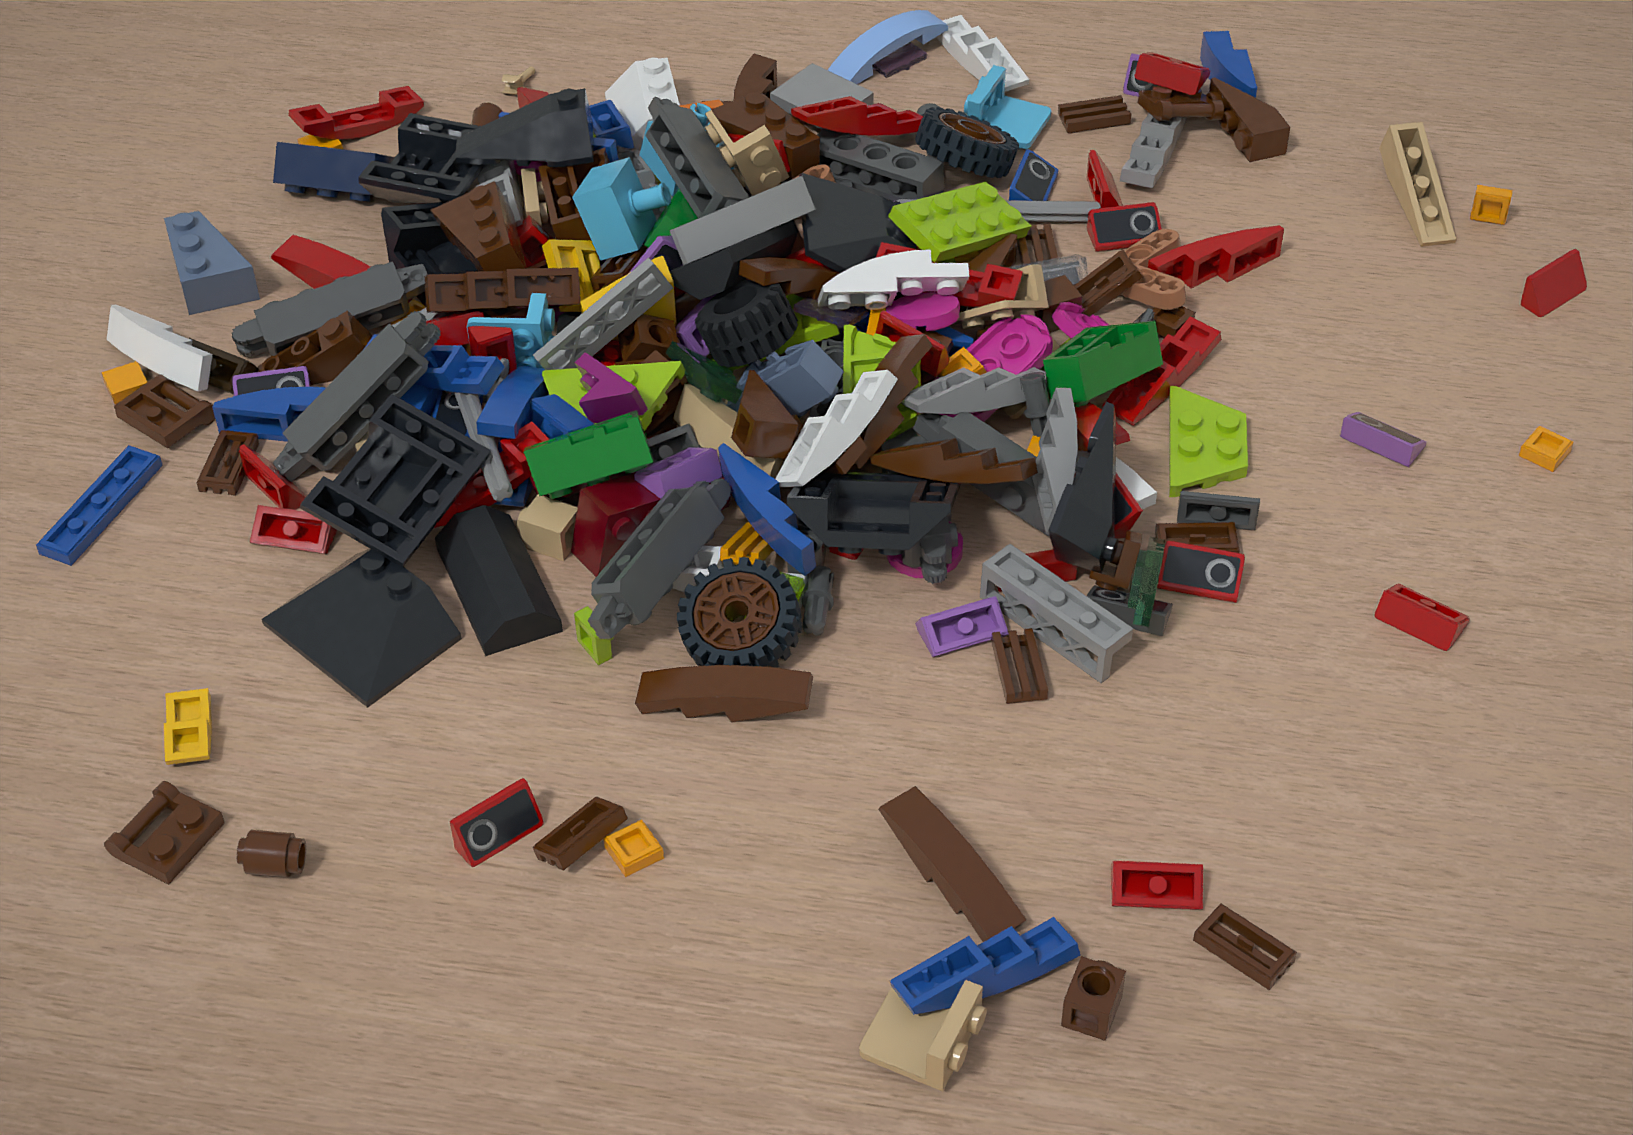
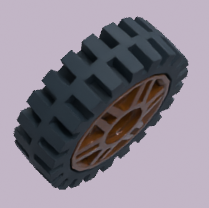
[915,107,1019,178]
[677,557,802,668]

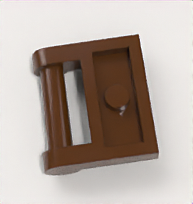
[1137,86,1224,121]
[114,374,215,449]
[104,781,225,885]

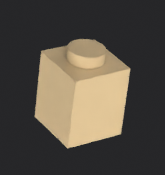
[517,494,578,561]

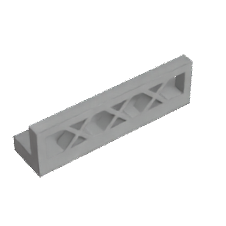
[533,257,673,370]
[980,544,1133,683]

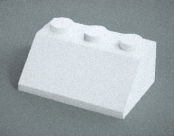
[605,58,679,153]

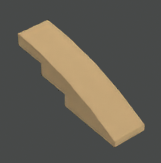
[673,384,784,479]

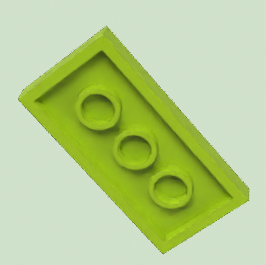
[888,182,1031,263]

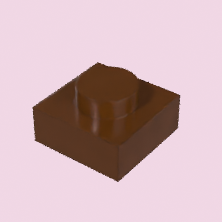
[1153,306,1196,337]

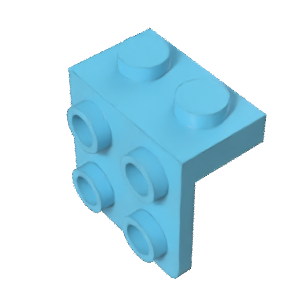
[964,65,1052,149]
[467,293,555,368]

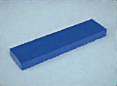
[36,445,163,566]

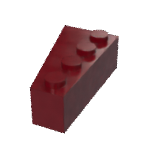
[571,464,732,577]

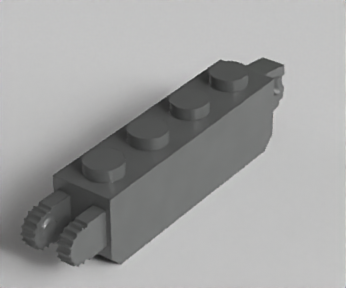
[645,97,749,218]
[231,261,428,358]
[273,311,441,482]
[913,412,1050,537]
[881,428,958,584]
[588,479,732,639]

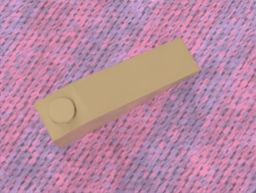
[1379,122,1456,247]

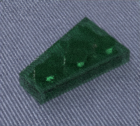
[665,340,743,404]
[1127,537,1166,627]

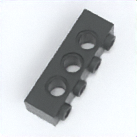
[817,128,945,201]

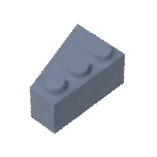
[164,211,260,315]
[726,340,844,418]

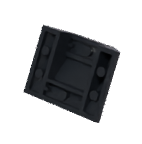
[359,113,486,203]
[799,173,917,301]
[381,202,479,308]
[300,394,491,567]
[787,472,961,555]
[262,549,462,708]

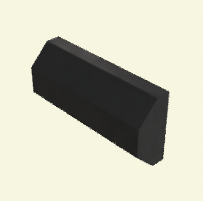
[669,219,799,300]
[435,505,563,656]

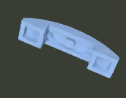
[828,10,948,84]

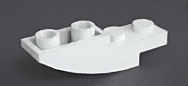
[818,250,969,310]

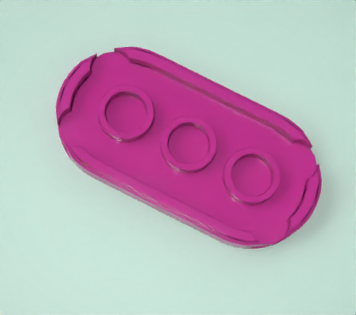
[934,315,1053,422]

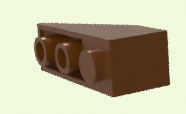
[1206,78,1290,162]
[258,310,373,385]
[731,370,798,459]

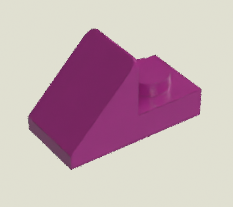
[574,352,648,423]

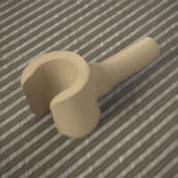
[502,66,535,95]

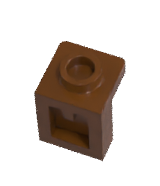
[1089,530,1143,591]

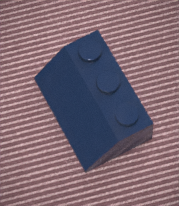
[273,142,395,202]

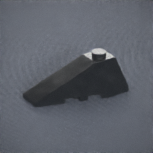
[456,88,594,167]
[1048,402,1119,573]

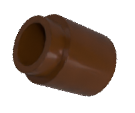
[237,829,306,877]

